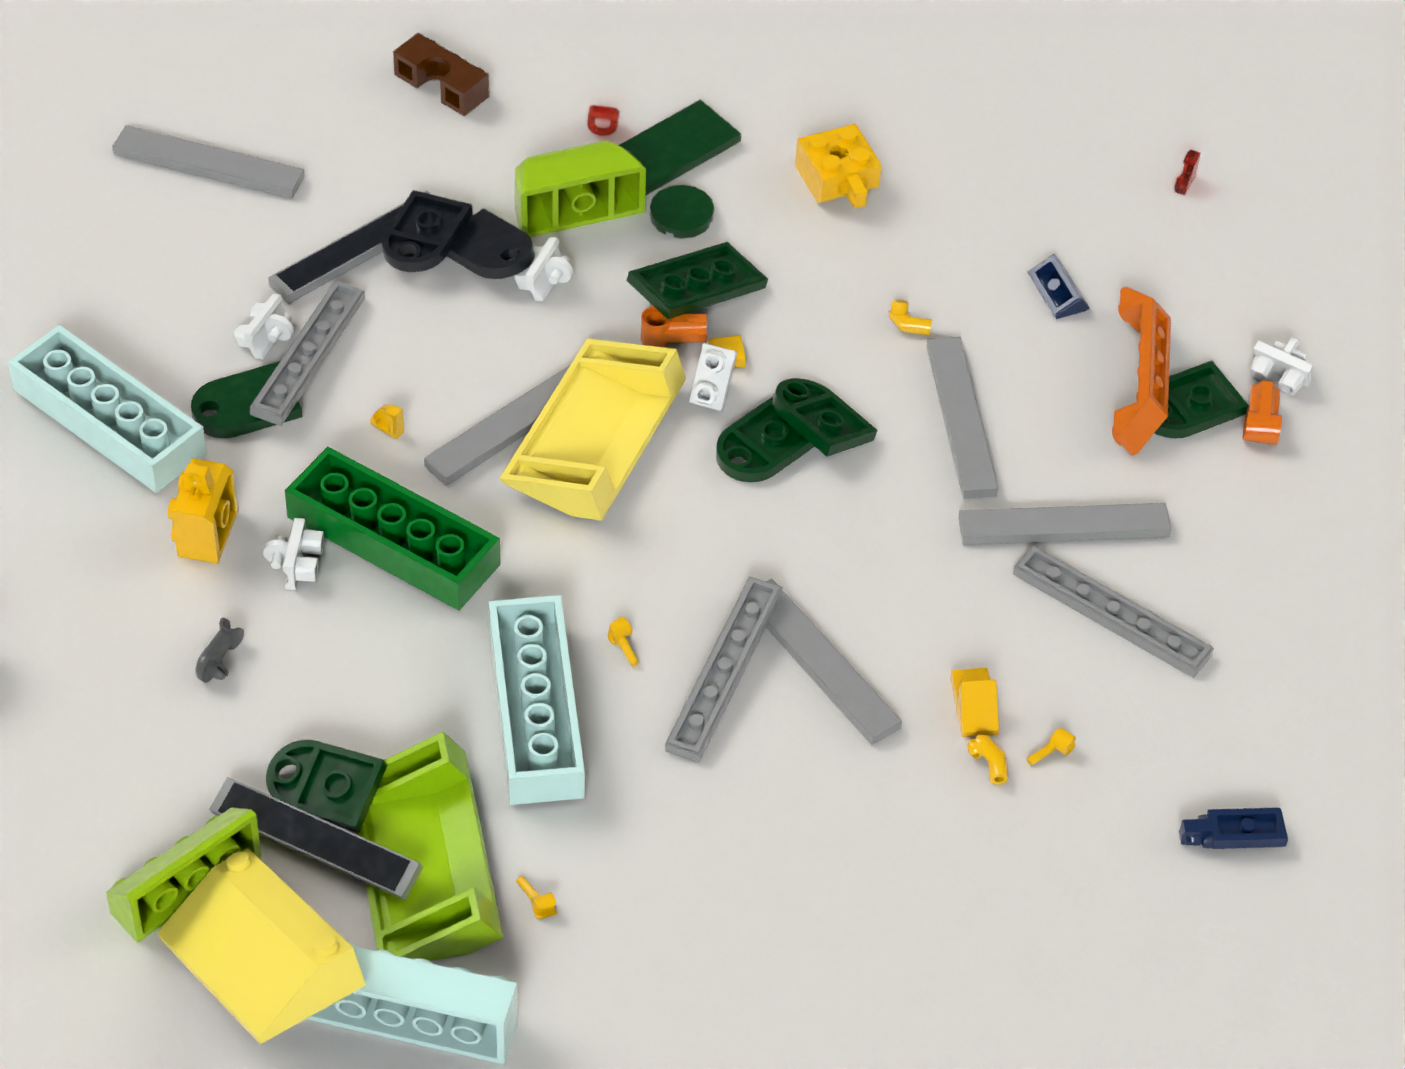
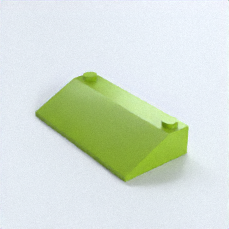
[357,732,503,961]

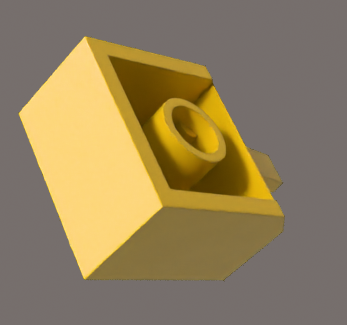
[795,123,882,209]
[168,458,238,564]

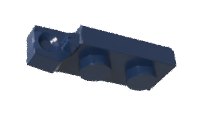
[1179,807,1288,849]

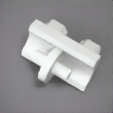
[514,237,574,301]
[234,294,294,359]
[1250,337,1313,396]
[689,343,738,411]
[263,518,325,590]

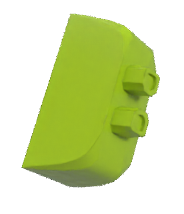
[515,141,646,237]

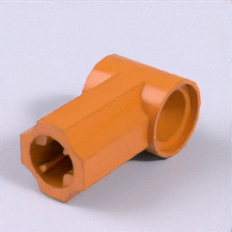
[641,306,707,348]
[1243,380,1282,445]

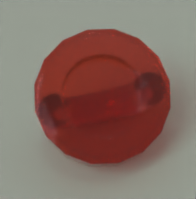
[587,105,620,136]

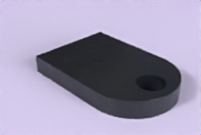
[382,190,473,272]
[446,208,535,279]

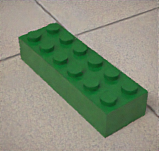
[285,446,501,611]

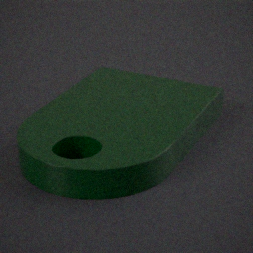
[1155,360,1249,439]
[191,361,302,438]
[772,378,878,457]
[716,396,815,482]
[266,740,388,832]

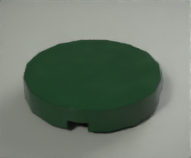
[650,185,714,238]

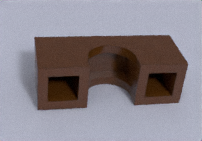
[393,33,489,117]

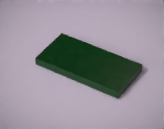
[618,100,741,196]
[626,242,768,319]

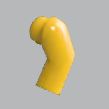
[888,299,932,336]
[967,735,1008,785]

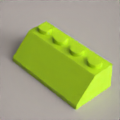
[106,808,262,943]

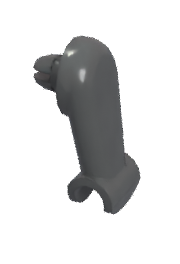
[195,617,244,683]

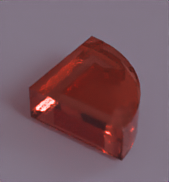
[1174,149,1201,195]

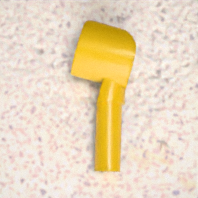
[608,617,639,667]
[1026,728,1076,766]
[516,876,557,919]

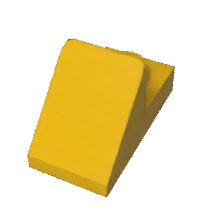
[950,667,999,737]

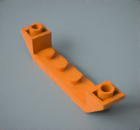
[1112,287,1171,456]

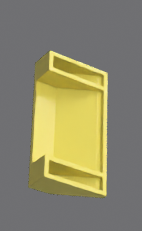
[500,338,686,521]
[157,848,366,1044]

